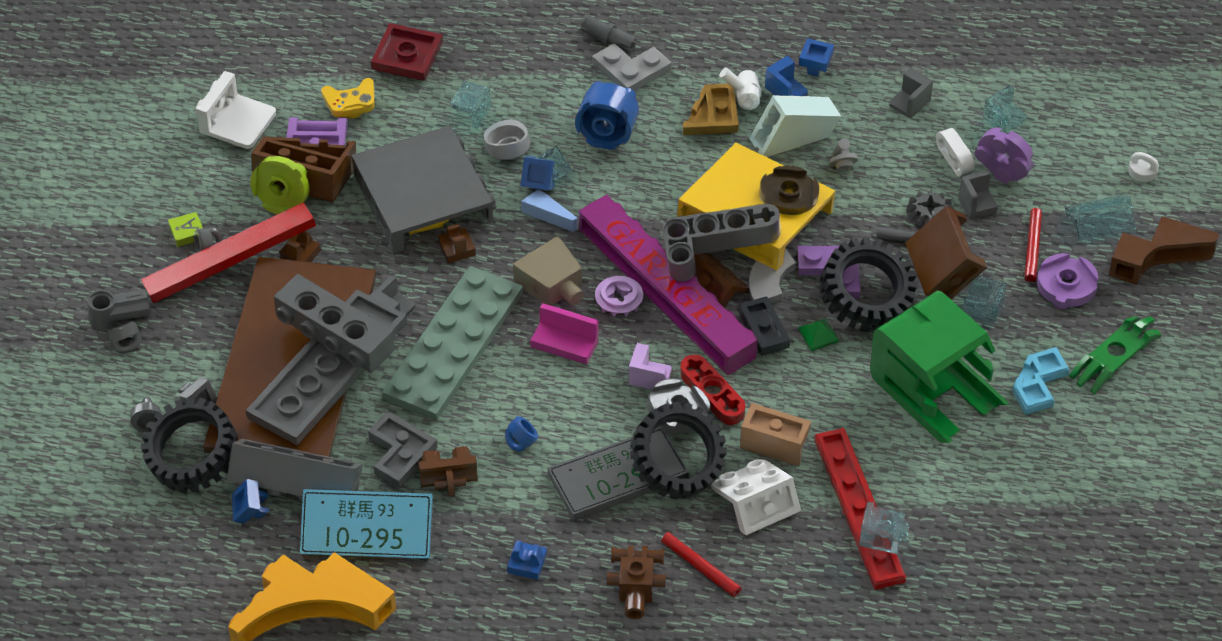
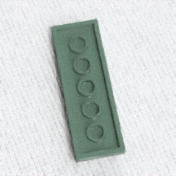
[382,266,523,421]

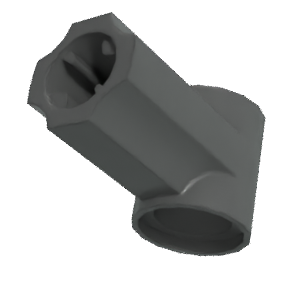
[87,290,150,330]

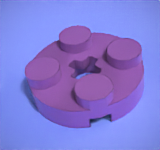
[974,128,1034,184]
[1037,253,1098,309]

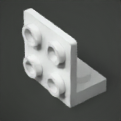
[711,459,801,535]

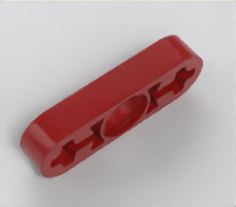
[680,355,745,425]

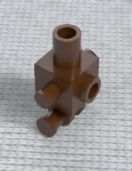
[607,545,666,619]

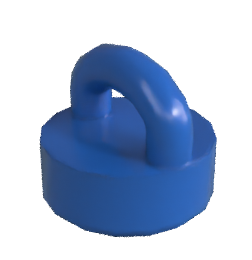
[505,416,538,452]

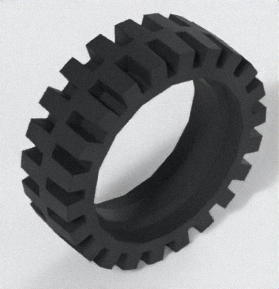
[141,397,238,493]
[630,402,727,499]

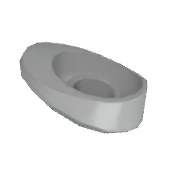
[484,120,531,160]

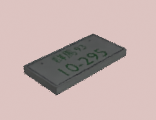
[547,427,689,521]

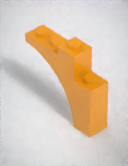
[228,553,396,641]

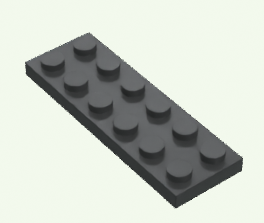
[246,289,407,445]

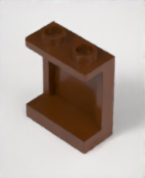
[905,206,987,299]

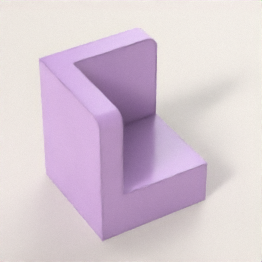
[629,343,672,390]

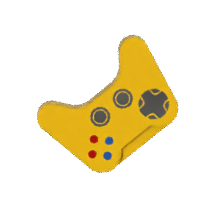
[321,78,375,119]

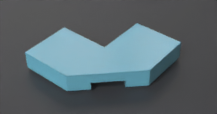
[1012,347,1069,415]

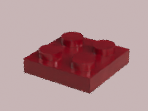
[371,23,443,81]

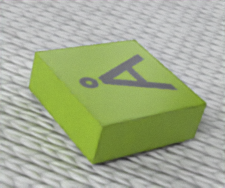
[168,212,203,247]

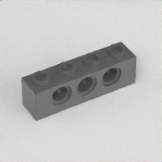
[274,274,395,373]

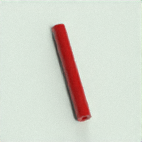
[1024,208,1042,282]
[661,532,742,598]

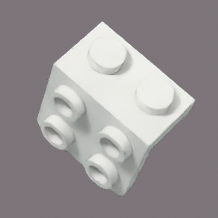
[195,71,276,149]

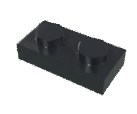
[738,296,790,356]

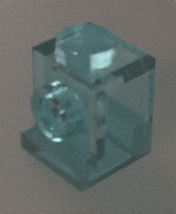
[859,502,910,554]

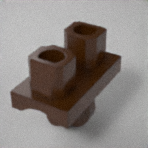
[419,446,478,497]

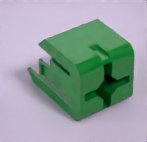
[870,291,1009,443]

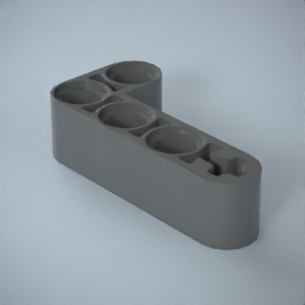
[663,204,781,281]

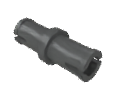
[580,15,638,53]

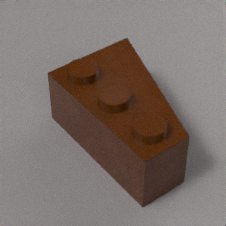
[251,136,356,202]

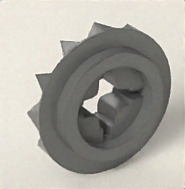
[906,190,954,228]

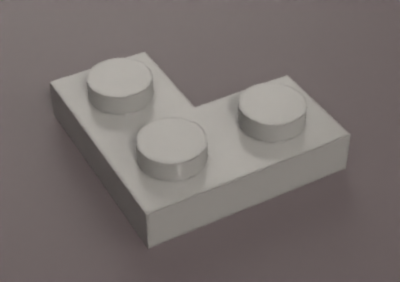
[592,43,672,91]

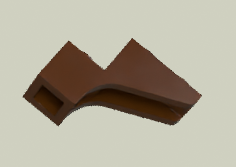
[1109,216,1219,285]

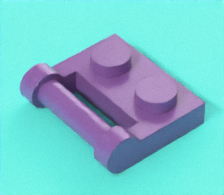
[287,117,348,145]

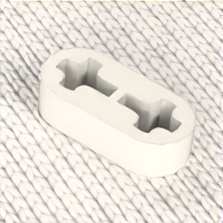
[936,128,975,177]

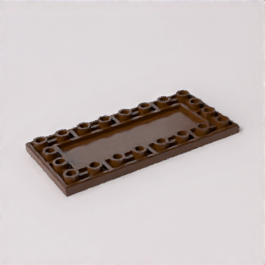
[203,257,376,457]

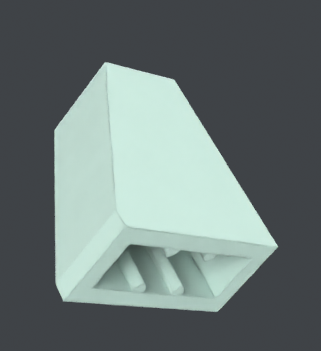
[749,95,841,157]

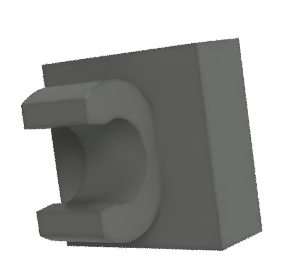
[178,377,217,422]

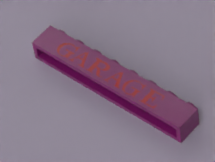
[578,194,758,376]

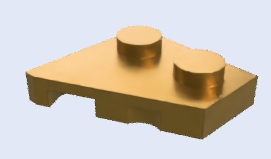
[683,83,739,135]

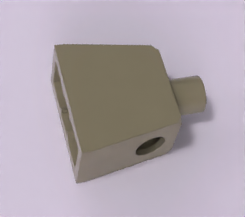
[513,236,584,306]

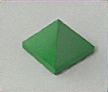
[798,318,839,351]

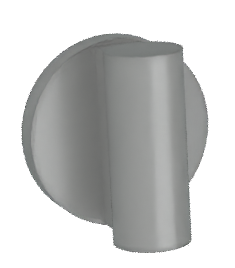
[829,138,858,171]

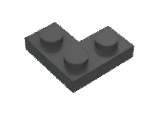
[368,411,438,489]

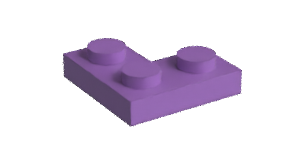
[797,246,860,299]

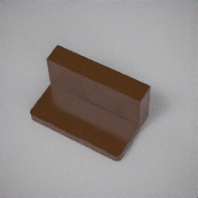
[694,253,749,308]

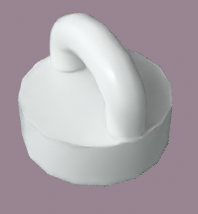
[1128,152,1159,182]

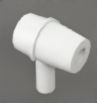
[719,68,761,110]

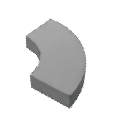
[749,247,796,304]

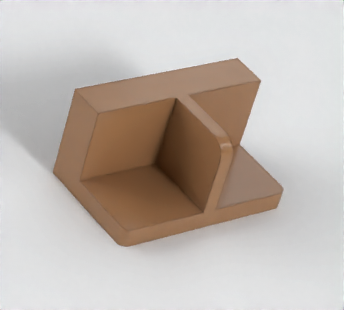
[740,403,811,466]

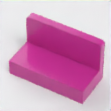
[530,303,599,365]

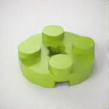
[250,156,309,214]

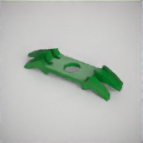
[1069,316,1162,394]

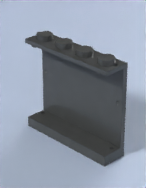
[352,126,496,253]

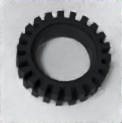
[819,237,917,332]

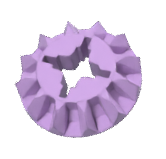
[595,276,643,317]

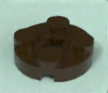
[759,165,820,215]

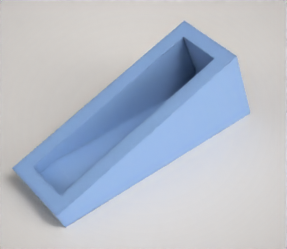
[521,189,577,232]

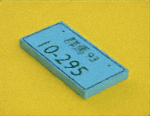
[300,489,433,559]

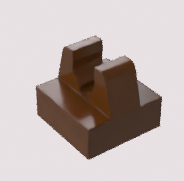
[438,224,476,263]
[279,231,321,262]

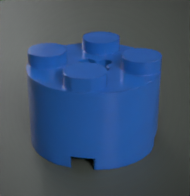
[575,81,639,150]

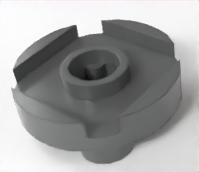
[646,379,710,435]

